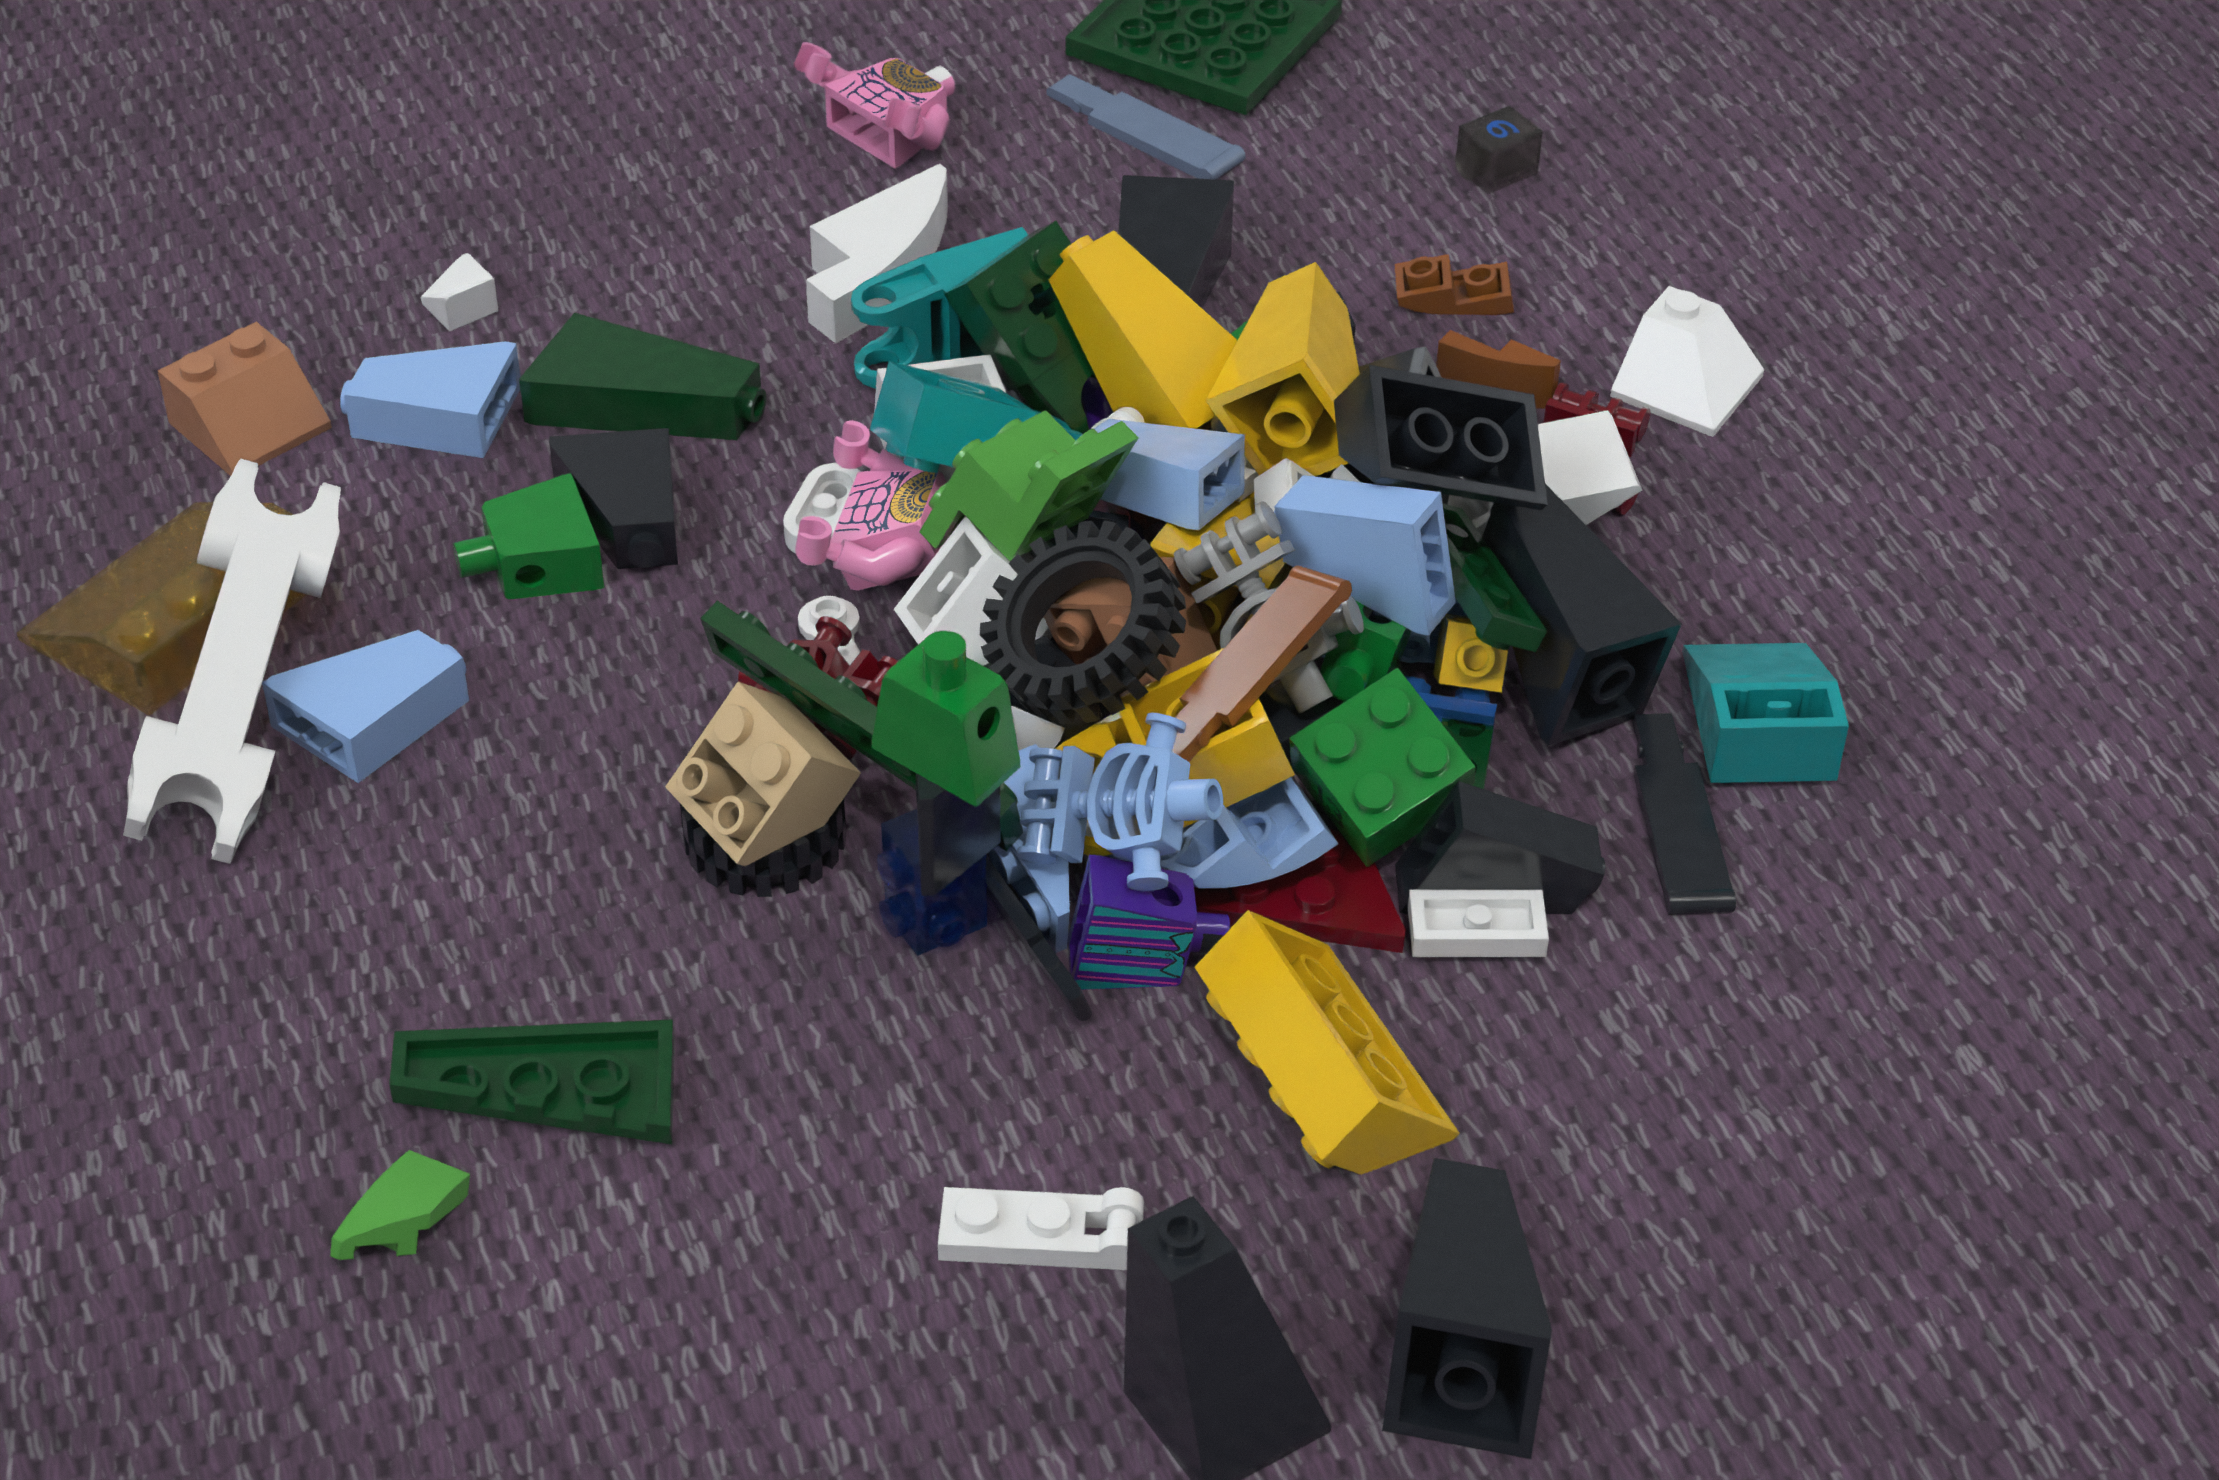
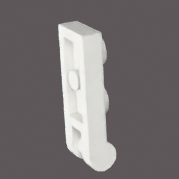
[938,1187,1144,1270]

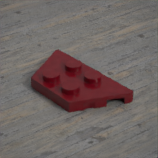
[1194,829,1406,953]

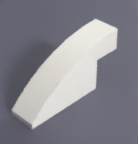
[806,164,948,344]

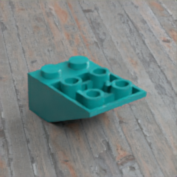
[1682,643,1849,783]

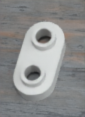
[783,463,860,553]

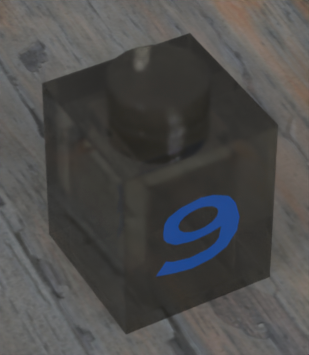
[1455,105,1543,194]

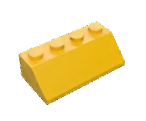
[1194,910,1460,1175]

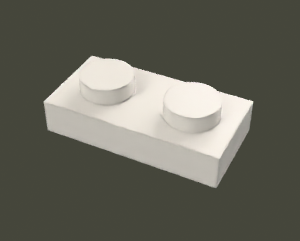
[1408,890,1549,957]

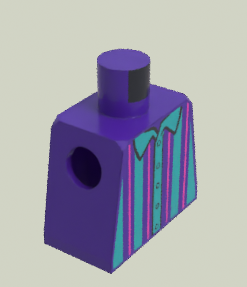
[1067,854,1230,990]

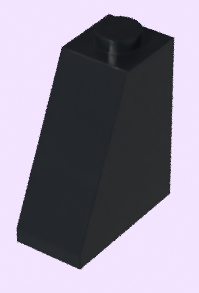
[549,428,678,569]
[1395,781,1605,914]

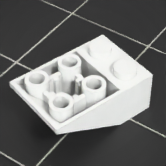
[1448,411,1642,536]

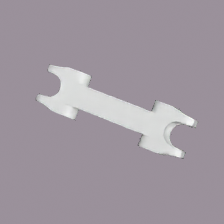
[123,458,341,864]

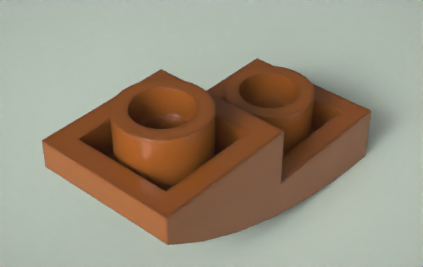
[1394,254,1514,315]
[1436,330,1561,409]

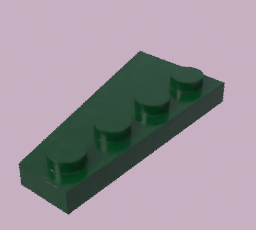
[389,1019,675,1144]

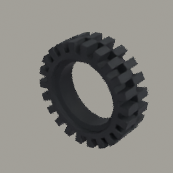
[980,521,1186,724]

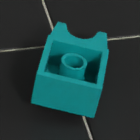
[851,227,1037,389]
[870,361,1083,473]

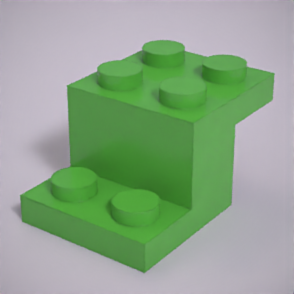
[919,410,1139,561]

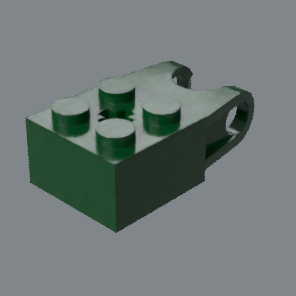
[944,221,1097,434]

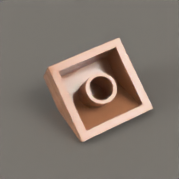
[157,322,332,476]

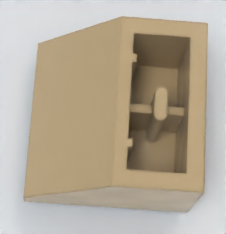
[665,682,861,866]

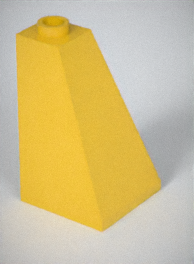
[1049,230,1238,430]
[1205,262,1360,476]

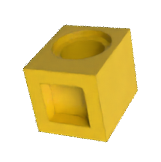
[1433,614,1508,693]

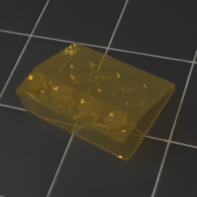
[16,502,327,716]

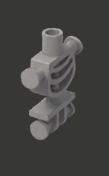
[1174,501,1364,714]

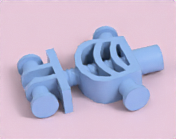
[1017,713,1223,891]

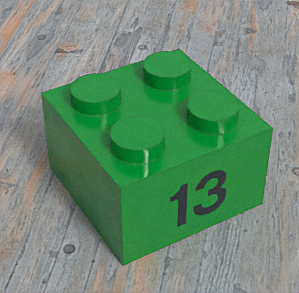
[1289,667,1476,867]

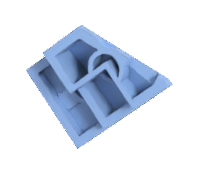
[1109,776,1338,889]

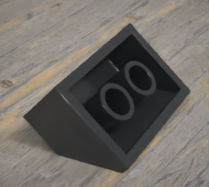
[1334,365,1548,510]

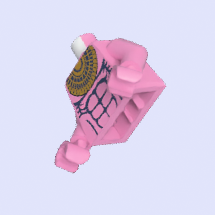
[793,42,955,169]
[795,421,947,591]

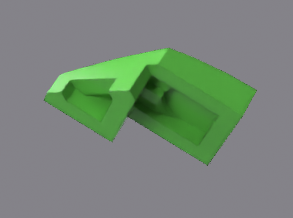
[330,1150,470,1260]

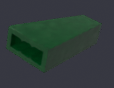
[519,313,766,441]

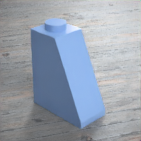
[340,341,521,458]
[1094,419,1245,530]
[1274,475,1456,635]
[262,630,469,783]

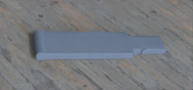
[1046,74,1246,179]

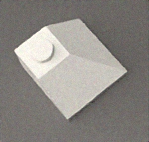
[1610,286,1764,437]

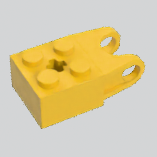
[1055,648,1295,856]

